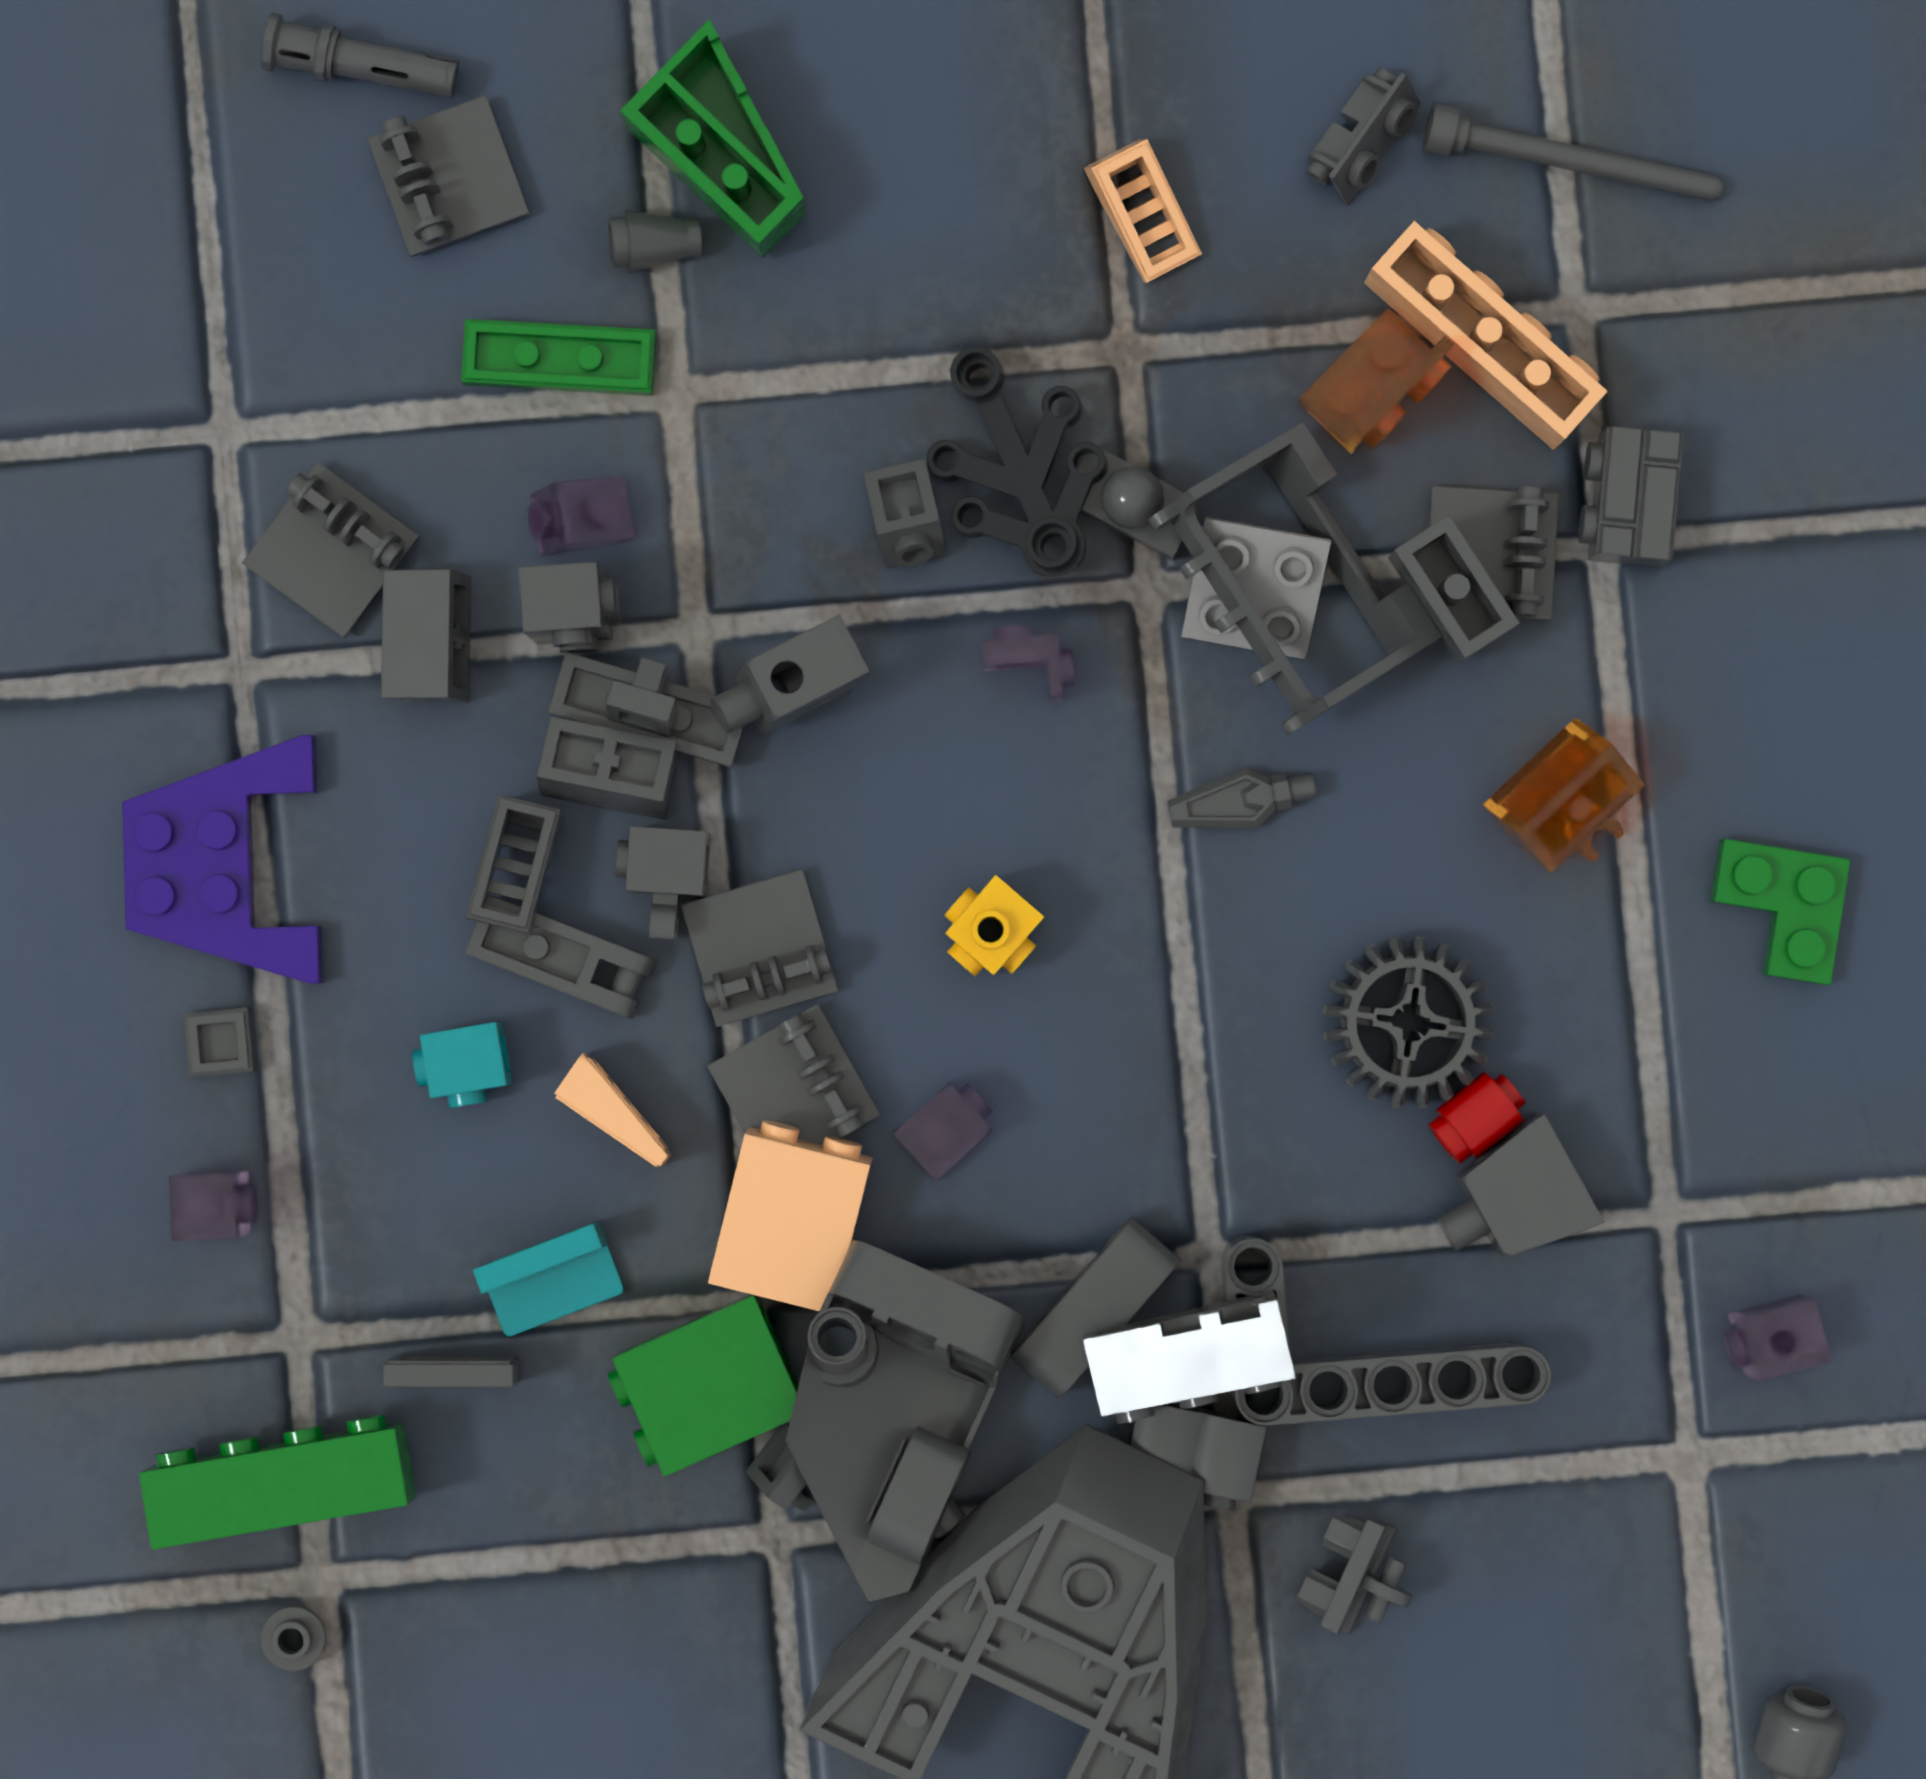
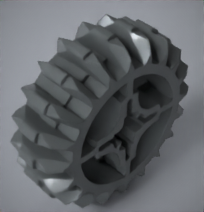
[1321,936,1495,1108]

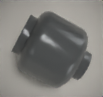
[1754,1685,1847,1779]

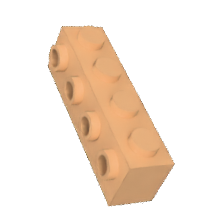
[1364,221,1607,450]

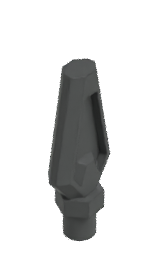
[1167,767,1317,828]

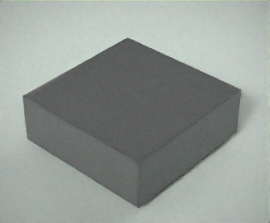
[184,1008,257,1077]

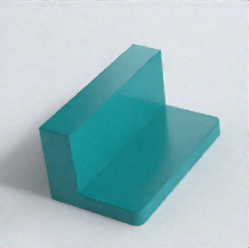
[473,1221,624,1336]

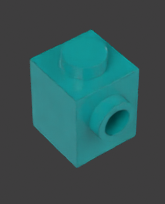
[412,1022,514,1108]

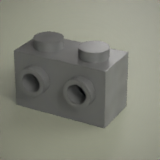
[518,562,623,653]

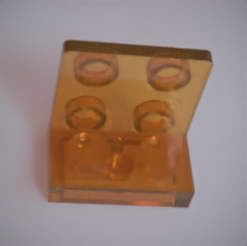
[1298,308,1455,454]

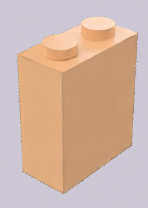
[708,1120,873,1311]

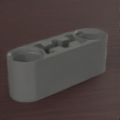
[1010,1217,1180,1399]

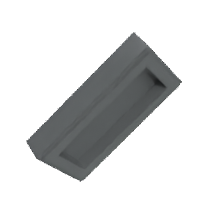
[383,1356,520,1387]

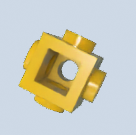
[944,875,1044,977]

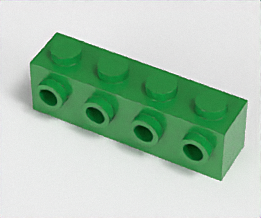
[139,1414,417,1550]

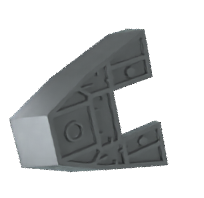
[799,1424,1206,1779]

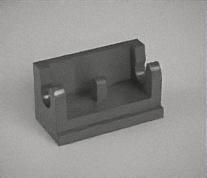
[381,569,471,703]
[537,716,677,820]

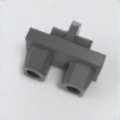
[1297,1515,1413,1634]

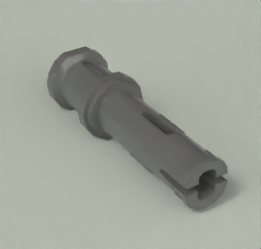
[261,13,459,99]

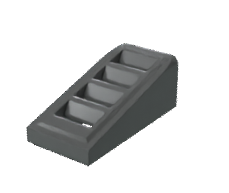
[465,794,563,934]

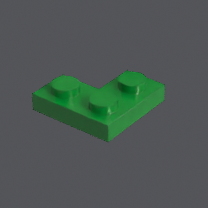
[1710,839,1851,985]

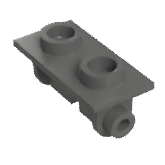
[1305,68,1420,205]

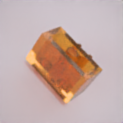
[1482,717,1645,873]

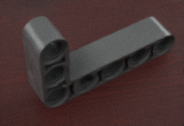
[1221,1235,1551,1426]

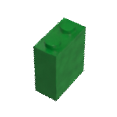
[608,1294,798,1477]

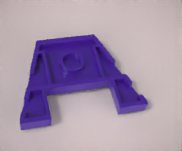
[122,735,323,984]

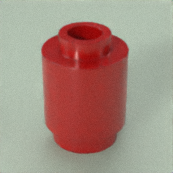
[1428,1072,1526,1165]

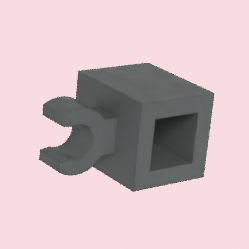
[615,826,711,940]

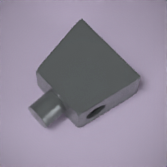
[711,614,870,734]
[1437,1113,1604,1257]

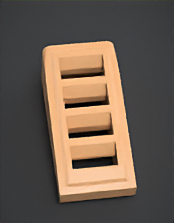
[1084,139,1202,283]
[554,1053,672,1167]

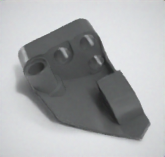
[785,1240,1024,1603]

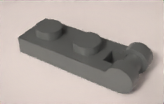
[464,894,656,1019]

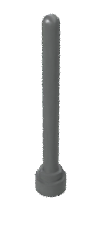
[1422,101,1725,200]

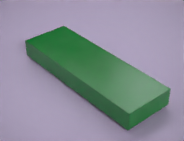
[461,319,657,396]

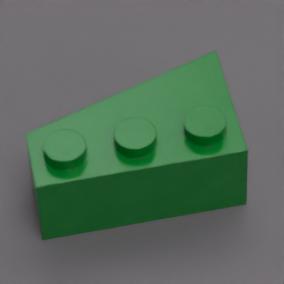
[620,19,807,258]

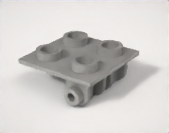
[1181,516,1331,660]

